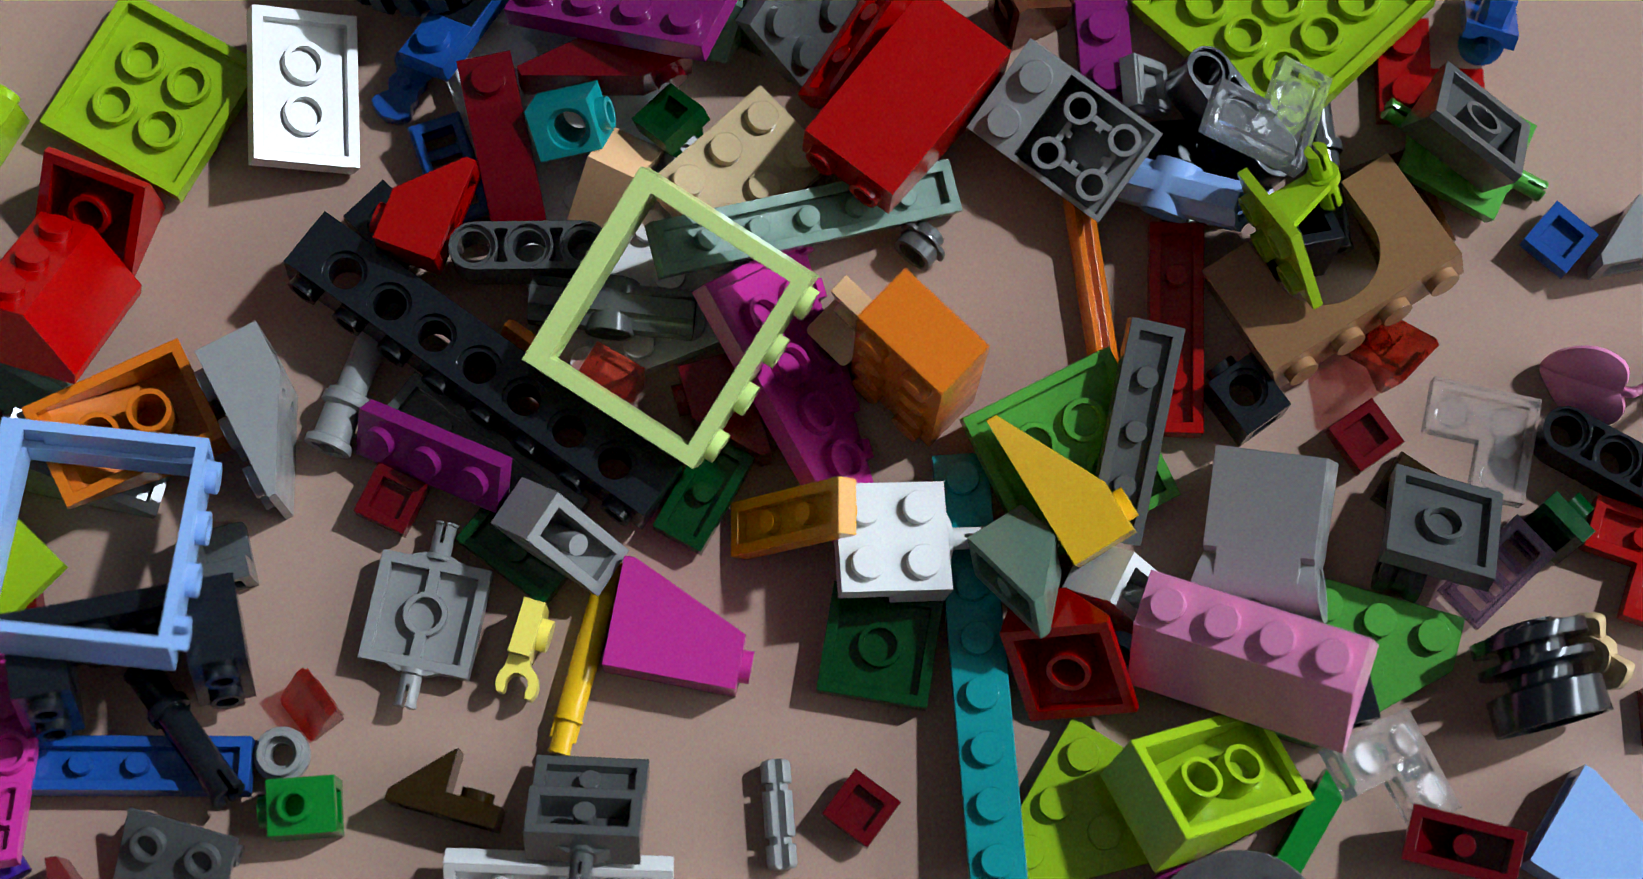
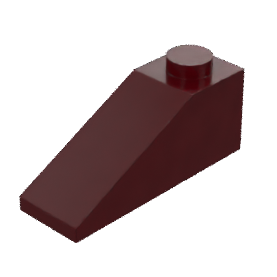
[517,38,693,96]
[456,50,547,221]

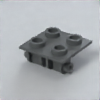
[113,807,244,879]

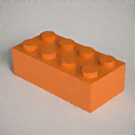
[851,268,990,447]

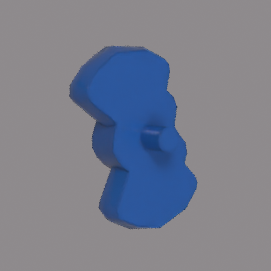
[371,51,434,125]

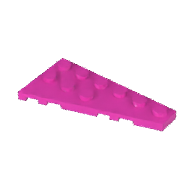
[692,246,874,544]

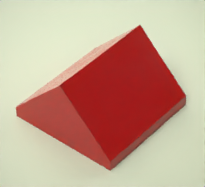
[35,147,166,276]

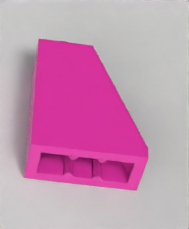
[602,555,755,697]

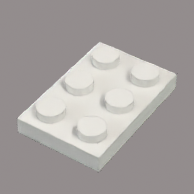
[246,4,360,175]

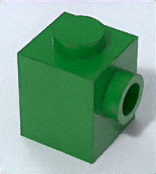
[257,774,345,842]

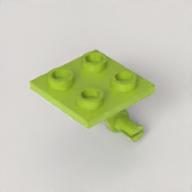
[1237,142,1343,310]

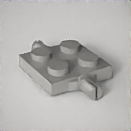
[357,520,494,710]

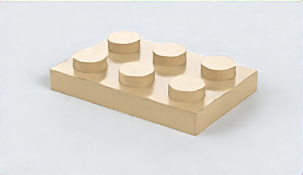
[656,85,823,217]

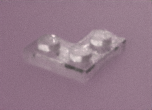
[1198,55,1333,178]
[1421,376,1542,508]
[1318,707,1462,828]

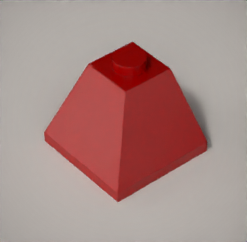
[999,587,1139,722]

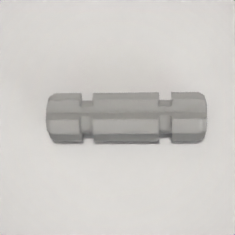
[760,759,798,871]

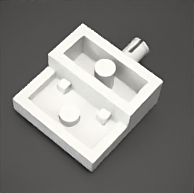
[834,481,984,602]

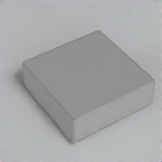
[1119,53,1171,119]

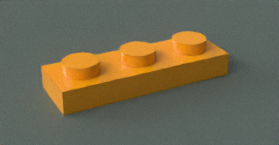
[731,476,857,559]

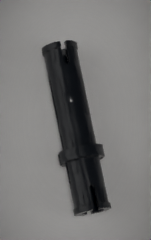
[123,667,245,808]

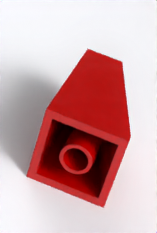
[802,0,1011,214]

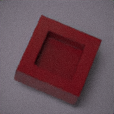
[1324,398,1405,476]
[353,462,430,538]
[822,768,901,849]

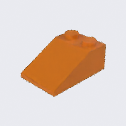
[21,337,231,509]

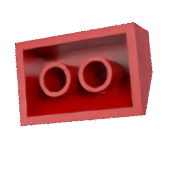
[0,211,142,385]

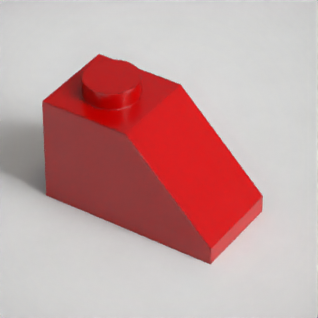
[369,157,481,276]

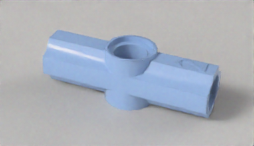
[1115,155,1249,232]

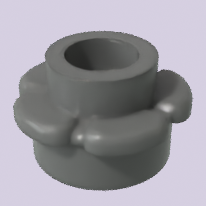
[895,221,945,270]

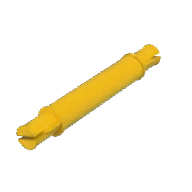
[547,562,623,756]

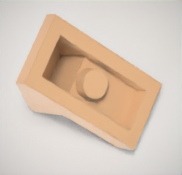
[807,275,872,366]

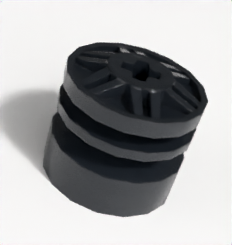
[1469,615,1613,740]

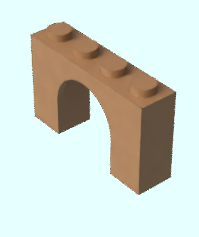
[1202,152,1464,388]

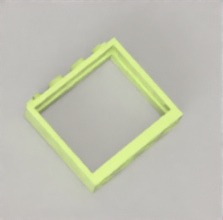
[522,166,820,469]

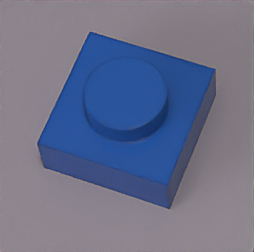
[1519,201,1599,279]

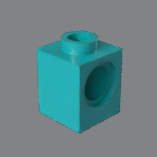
[524,80,616,162]

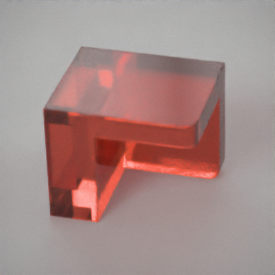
[579,341,645,406]

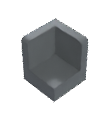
[196,521,259,591]

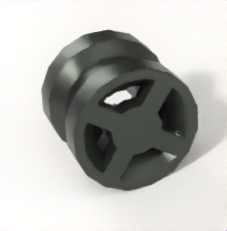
[1371,554,1428,603]

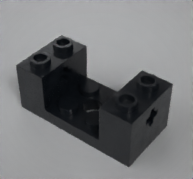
[0,572,256,742]

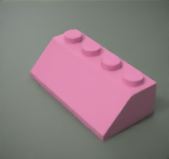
[1128,570,1379,754]

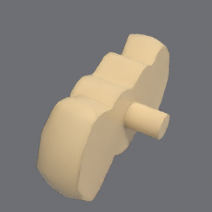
[1566,612,1635,691]

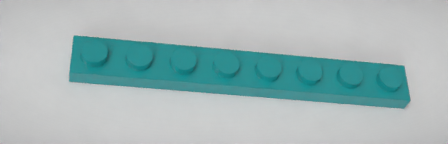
[931,453,1028,879]

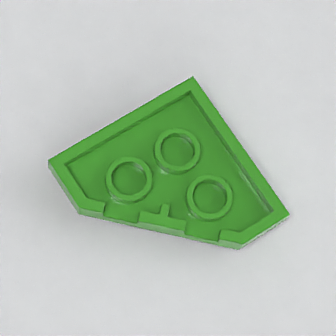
[1275,578,1465,749]

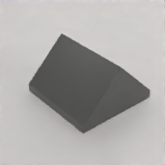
[1399,60,1531,193]

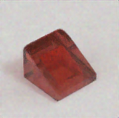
[280,667,345,742]

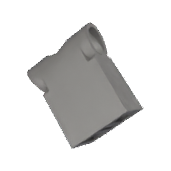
[1190,445,1339,624]

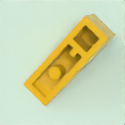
[987,415,1139,568]

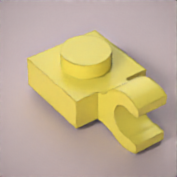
[495,597,555,703]

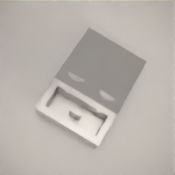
[967,38,1163,223]
[194,320,298,520]

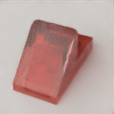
[1344,320,1439,393]

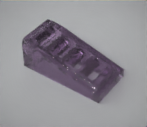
[1437,514,1557,630]

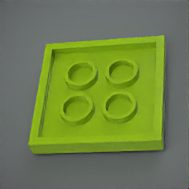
[39,0,247,203]

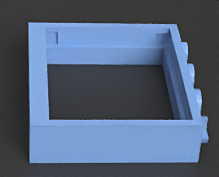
[0,417,222,671]

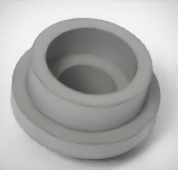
[253,726,311,779]

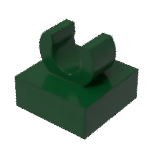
[631,83,710,158]
[1518,491,1596,565]

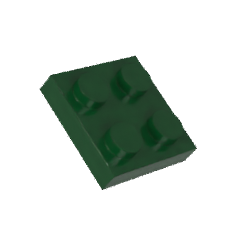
[816,581,944,711]

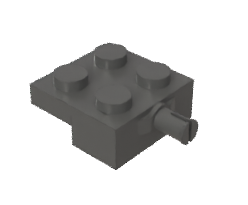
[523,755,650,879]

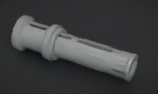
[304,303,405,459]

